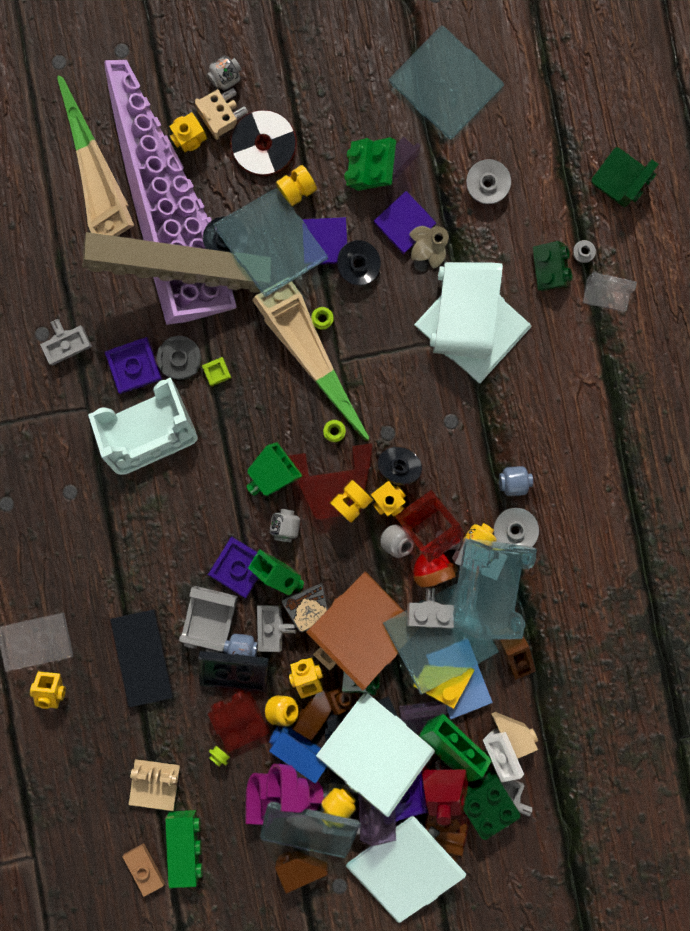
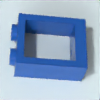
[269,726,327,783]

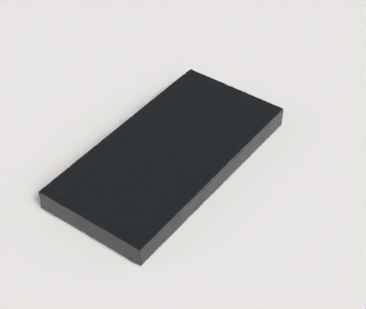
[110,609,174,707]

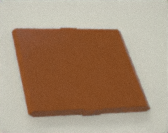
[307,571,420,691]

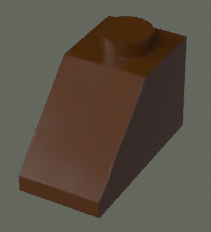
[497,626,536,680]
[275,851,328,893]

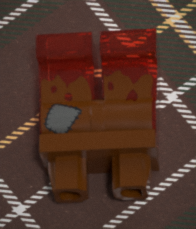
[423,808,470,862]

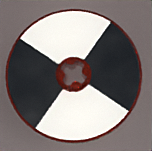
[230,110,297,177]

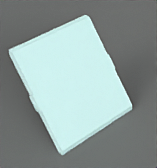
[414,295,532,383]
[316,693,435,817]
[346,816,467,923]

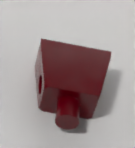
[422,769,468,825]

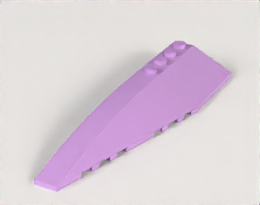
[104,60,237,325]

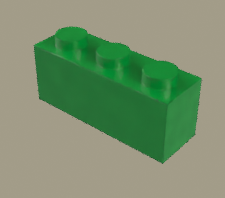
[419,714,492,782]
[165,810,203,888]

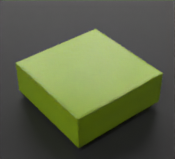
[202,357,232,387]

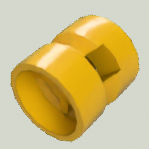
[275,165,317,207]
[330,480,373,523]

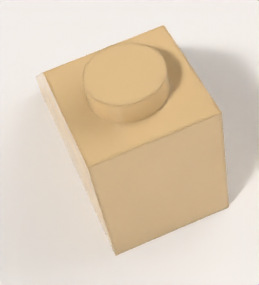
[491,712,538,759]

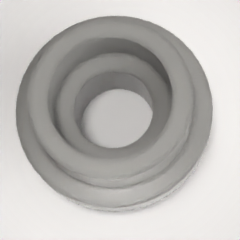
[573,240,596,263]

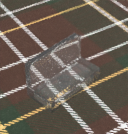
[583,273,637,312]

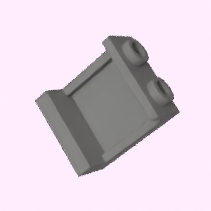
[179,586,238,653]

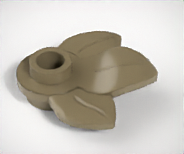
[409,226,449,269]

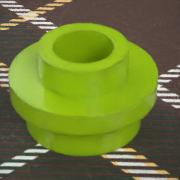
[311,307,333,330]
[323,420,346,442]
[209,746,230,767]

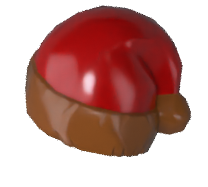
[413,550,458,587]

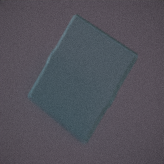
[388,25,504,140]
[213,188,328,297]
[383,582,499,695]
[260,802,360,858]

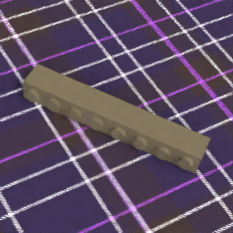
[82,232,271,293]

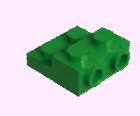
[344,137,396,191]

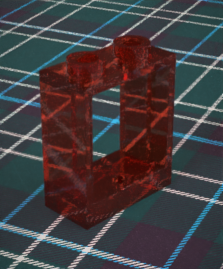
[395,490,466,563]

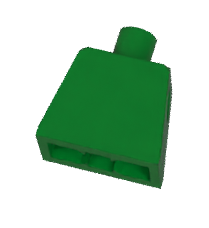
[247,442,302,496]
[248,549,304,595]

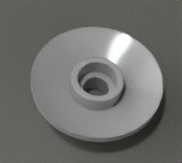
[466,159,511,204]
[494,508,539,553]

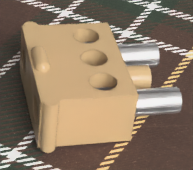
[195,88,248,140]

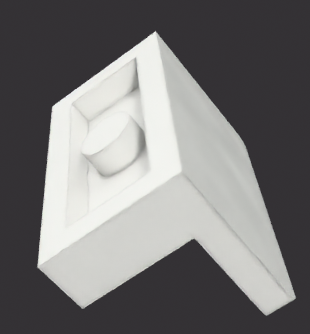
[483,729,524,782]

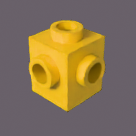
[169,112,207,152]
[371,481,406,517]
[289,657,323,699]
[30,672,66,709]

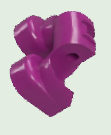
[246,764,324,825]

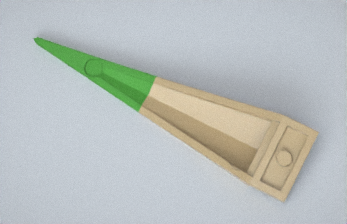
[57,76,134,236]
[252,278,369,441]

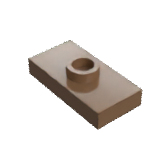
[122,843,165,897]

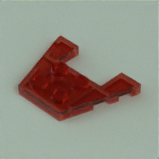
[288,443,373,520]

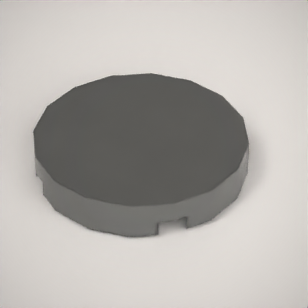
[157,335,202,381]

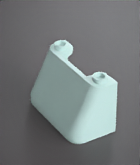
[430,262,502,359]
[88,378,198,475]

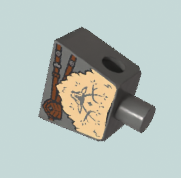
[282,583,328,632]

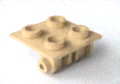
[129,759,180,811]

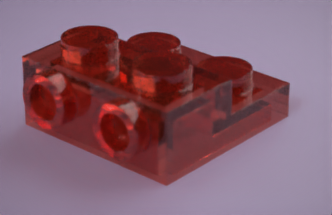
[208,690,269,753]

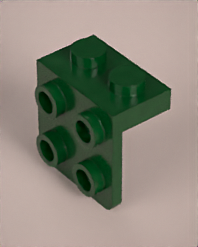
[591,147,659,208]
[463,770,521,840]

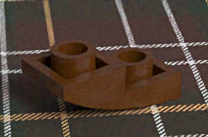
[326,686,378,715]
[292,692,332,740]

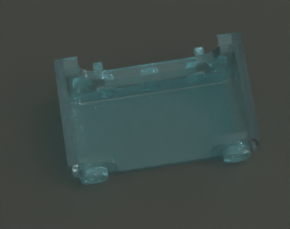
[453,539,537,640]

